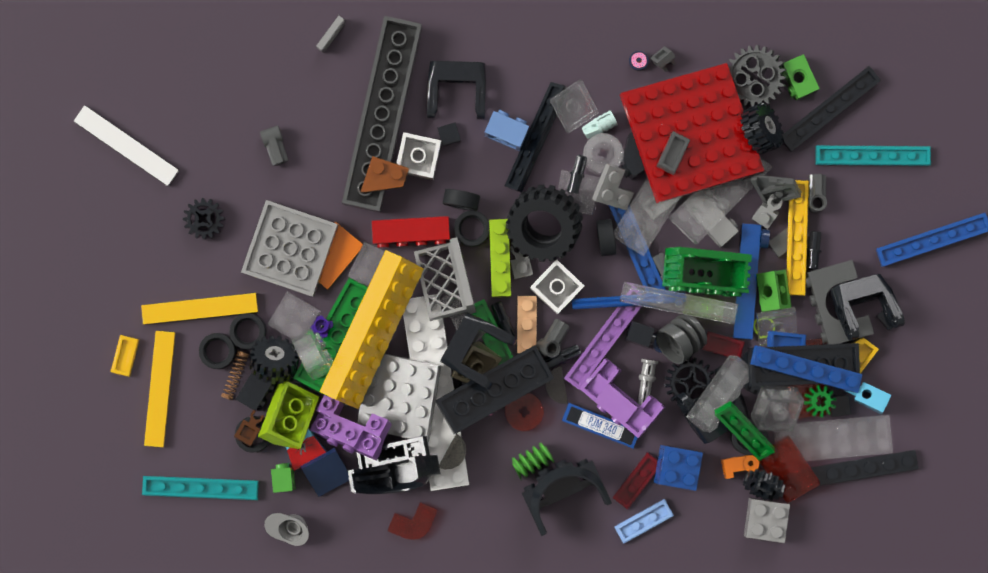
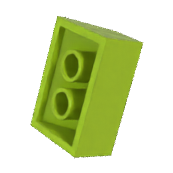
[258,381,319,449]

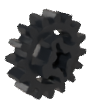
[183,198,225,240]
[743,469,786,501]

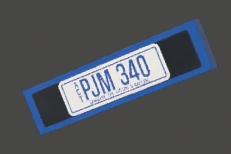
[562,403,637,449]

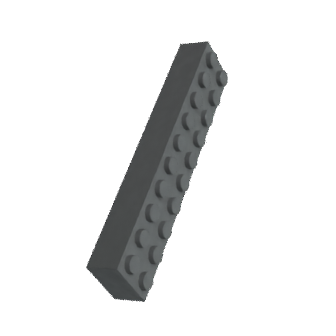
[342,16,422,213]

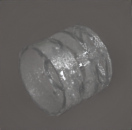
[582,133,624,176]

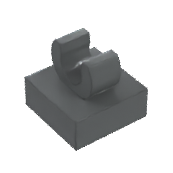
[650,46,676,72]

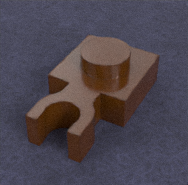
[234,410,264,447]

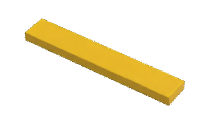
[786,180,809,296]
[141,293,258,324]
[144,331,176,447]

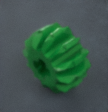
[803,385,837,418]

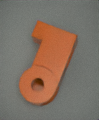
[721,455,759,479]

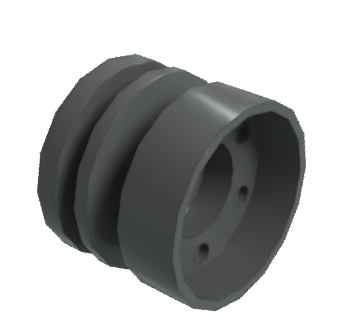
[656,313,707,364]

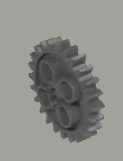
[728,45,787,107]

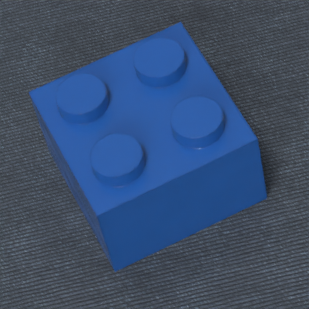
[654,445,703,491]

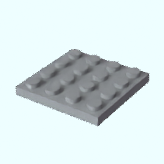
[241,200,339,297]
[357,354,441,442]

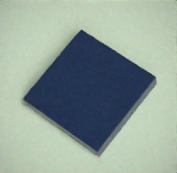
[301,448,349,497]

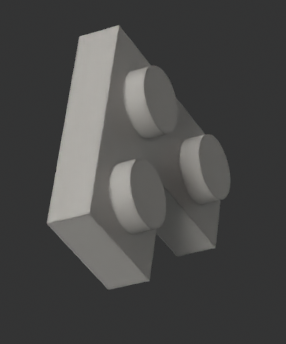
[592,163,634,210]

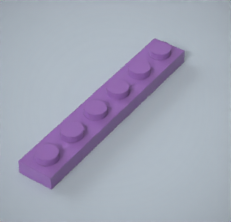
[564,287,644,390]

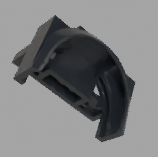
[348,436,441,494]
[521,458,612,536]

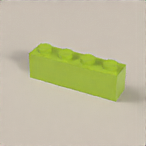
[489,219,511,298]

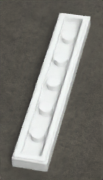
[74,105,179,186]

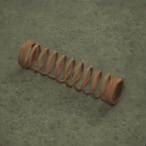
[221,350,249,400]

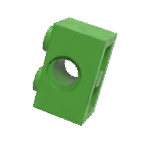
[780,54,819,101]
[756,270,792,312]
[271,463,296,493]

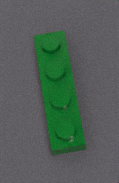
[472,299,513,365]
[714,401,775,461]

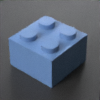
[485,110,529,151]

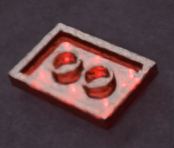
[759,435,820,503]

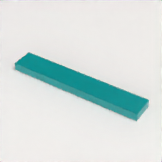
[815,145,931,166]
[142,476,259,500]

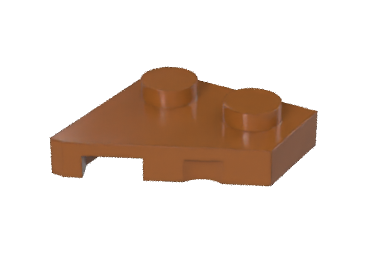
[361,156,409,193]

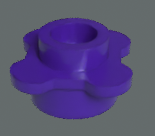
[311,315,334,338]

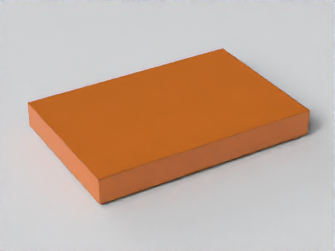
[319,221,364,290]

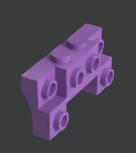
[580,358,666,438]
[310,395,392,461]

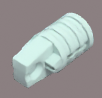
[582,110,618,139]

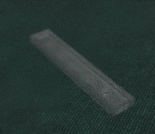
[620,282,738,324]

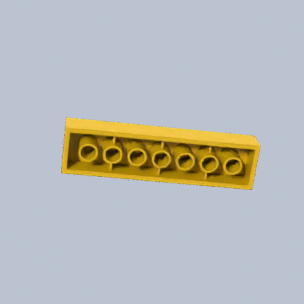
[319,250,424,409]

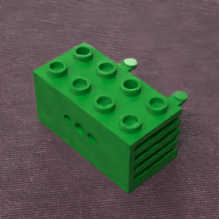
[662,247,752,297]

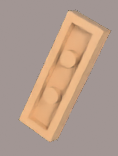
[517,296,537,354]

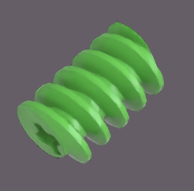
[512,442,555,480]

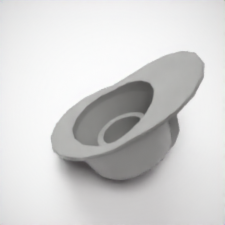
[264,513,309,546]

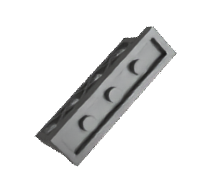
[414,237,476,321]

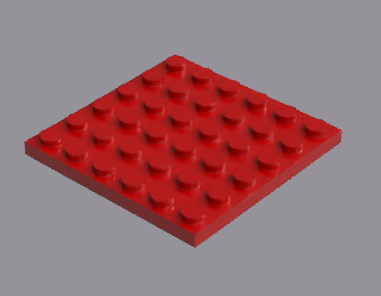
[620,63,764,204]

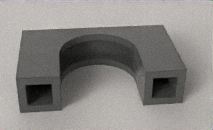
[806,260,874,344]

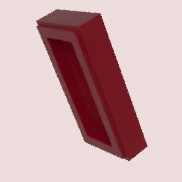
[702,331,745,360]

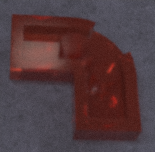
[387,502,438,540]

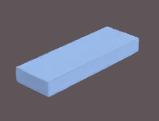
[614,499,674,544]

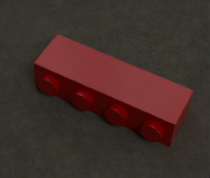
[372,216,450,248]

